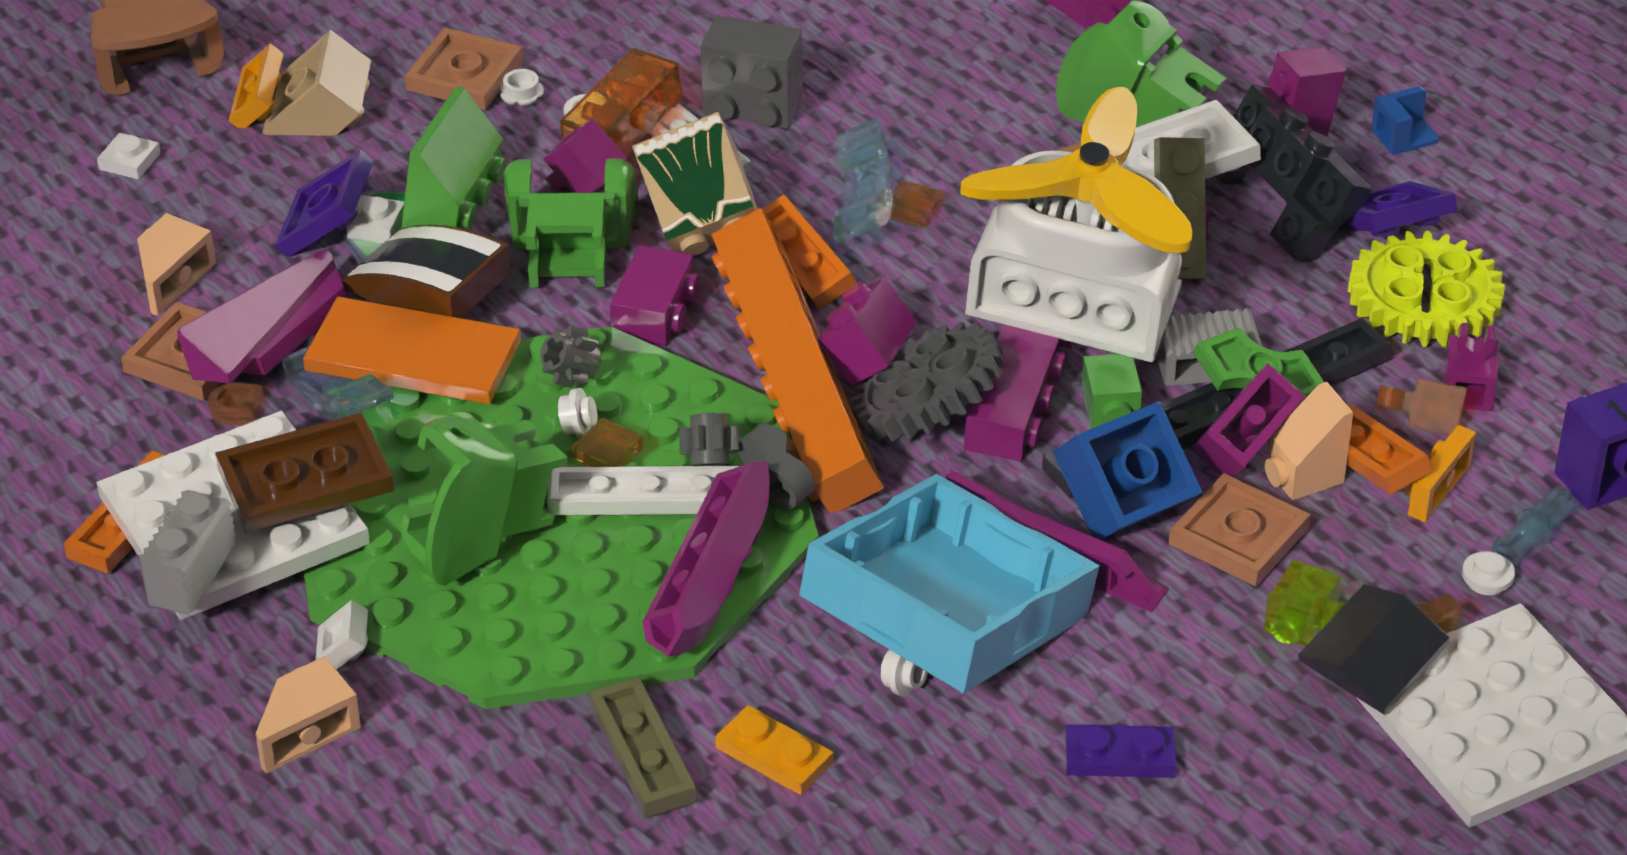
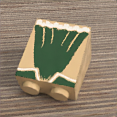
[632,112,757,256]

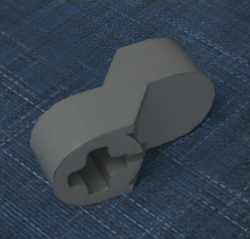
[738,423,815,510]

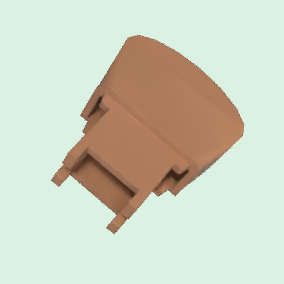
[90,0,224,95]

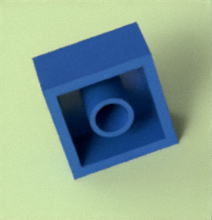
[1053,401,1203,540]

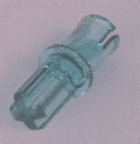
[1492,488,1576,567]

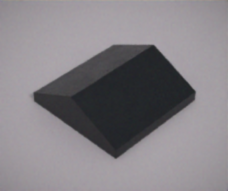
[1298,584,1450,715]

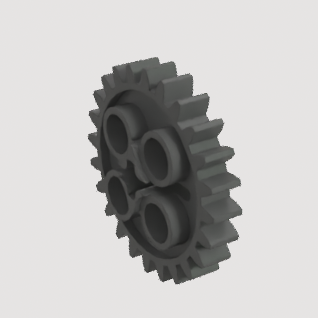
[851,322,1005,441]

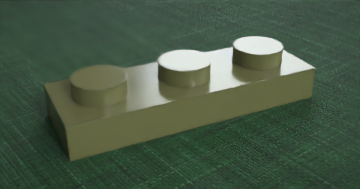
[1154,137,1206,280]
[589,677,697,818]

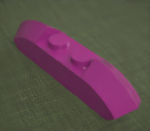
[642,461,769,657]

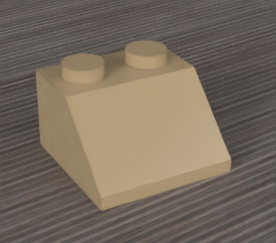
[262,30,371,136]

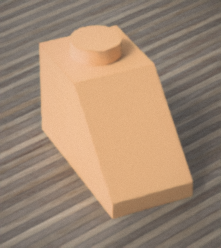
[137,213,216,316]
[1265,382,1353,500]
[256,656,361,774]

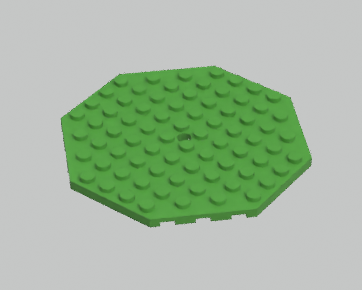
[303,327,819,709]

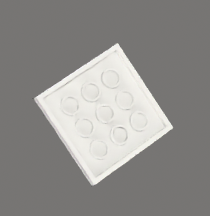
[97,411,370,620]
[1356,603,1627,828]

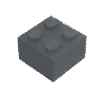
[701,15,803,129]

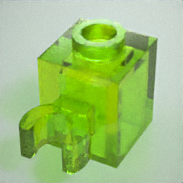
[1264,559,1347,647]

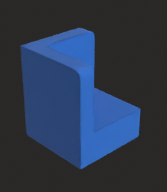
[1371,86,1439,155]

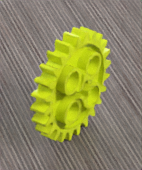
[1348,231,1505,347]

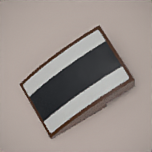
[341,224,511,318]

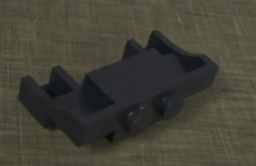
[1214,84,1373,262]

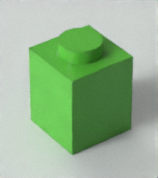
[1082,354,1142,428]

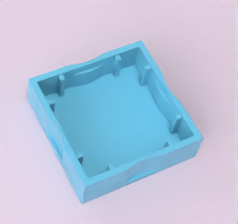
[799,474,1099,694]

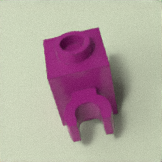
[543,118,628,193]
[1442,323,1499,412]

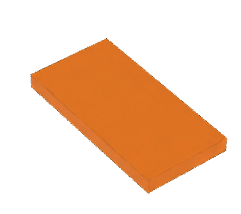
[303,296,521,404]

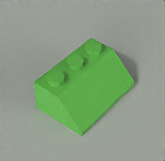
[401,86,506,230]

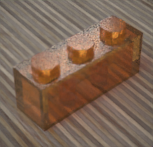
[560,48,683,157]

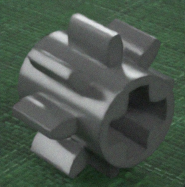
[540,325,601,388]
[679,413,739,466]

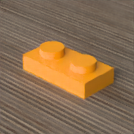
[228,43,284,128]
[1405,425,1476,522]
[715,705,834,795]

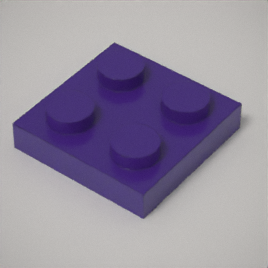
[275,149,374,256]
[1343,181,1458,237]

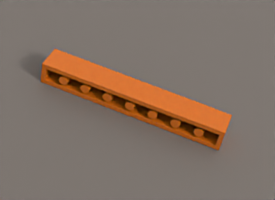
[711,208,884,513]

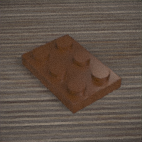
[215,412,394,533]

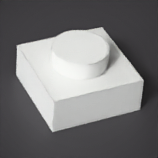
[97,133,161,179]
[346,195,404,243]
[316,600,368,670]

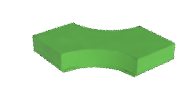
[1193,328,1325,410]

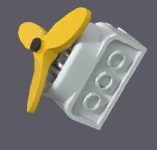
[960,87,1193,363]

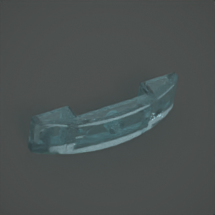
[833,118,893,244]
[275,334,394,420]

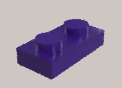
[1065,724,1176,778]

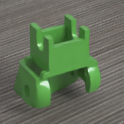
[1056,0,1226,127]
[503,158,639,288]
[401,416,568,586]

